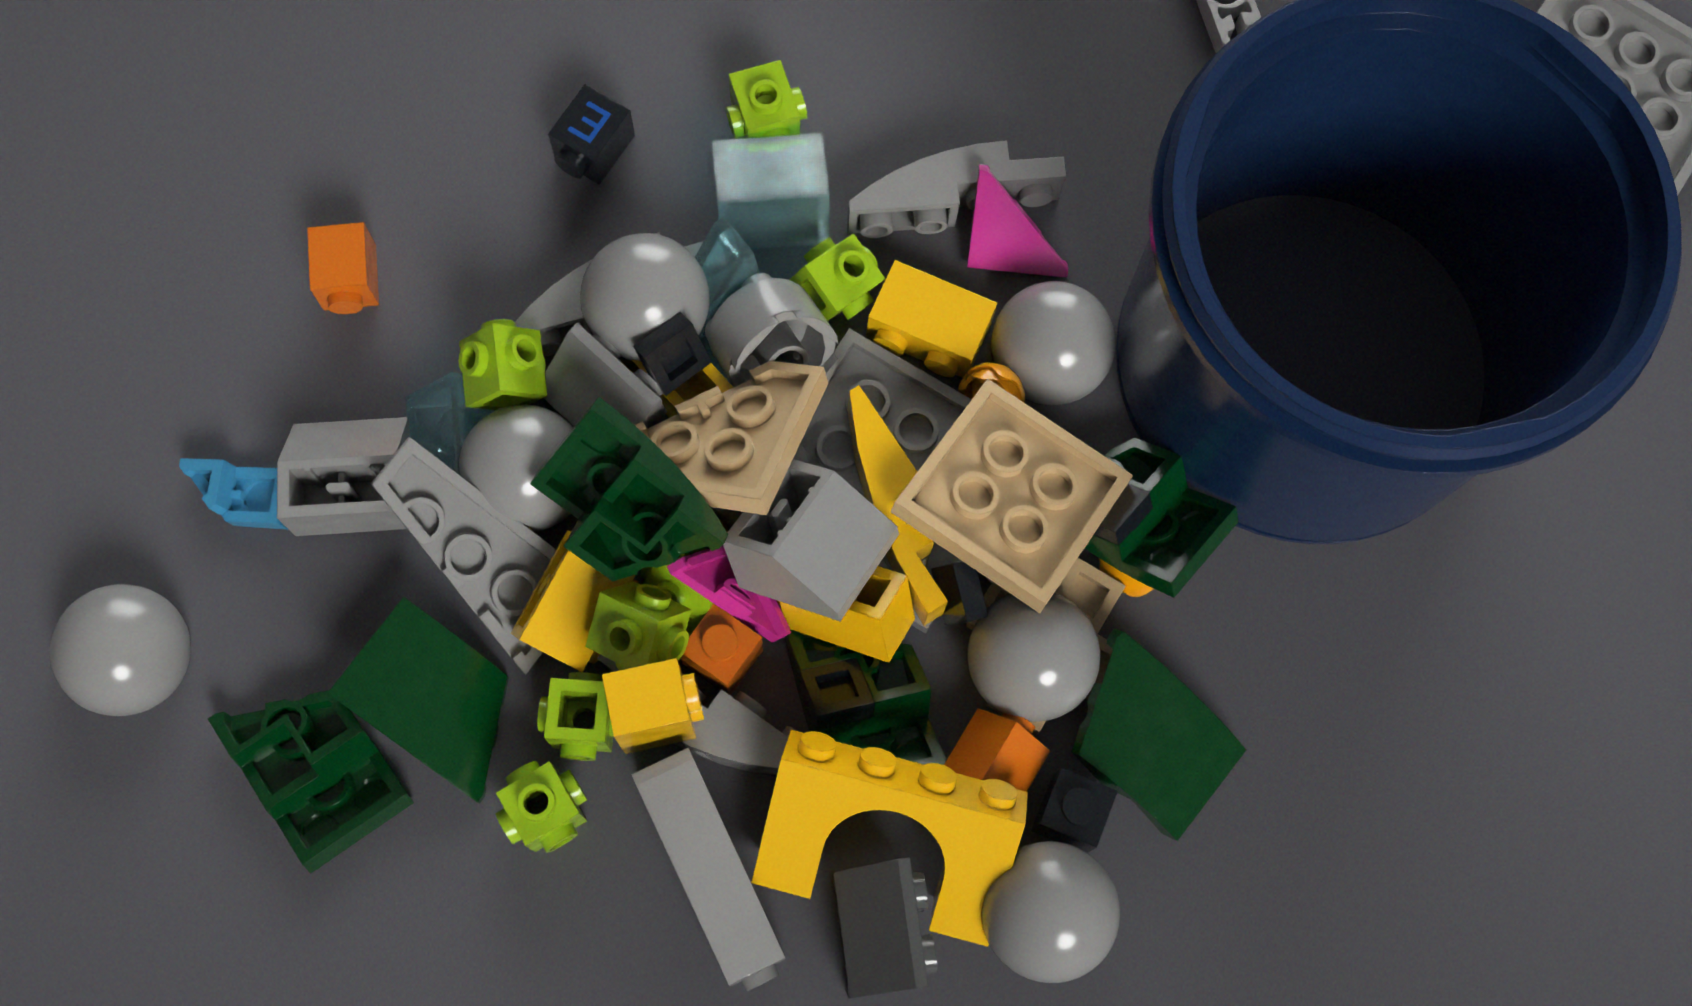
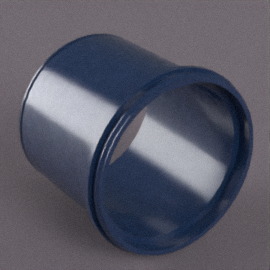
[1116,0,1682,544]

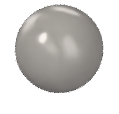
[580,233,710,361]
[991,281,1116,405]
[458,404,573,533]
[49,584,191,716]
[967,593,1100,722]
[982,841,1120,983]

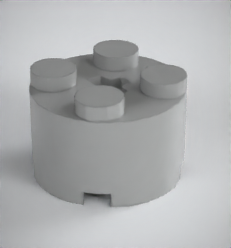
[705,273,839,387]

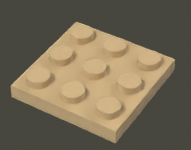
[891,378,1133,613]

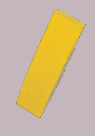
[847,385,948,626]

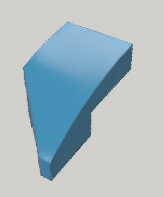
[179,458,288,530]

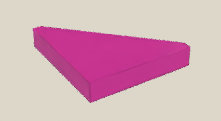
[967,164,1068,278]
[667,545,791,643]

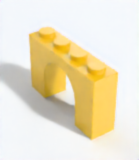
[751,729,1028,947]

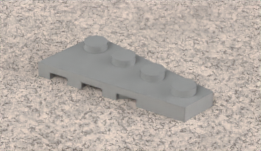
[371,437,556,675]

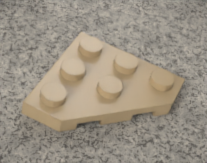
[635,361,828,515]

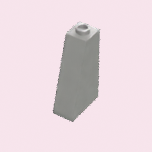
[631,748,785,992]

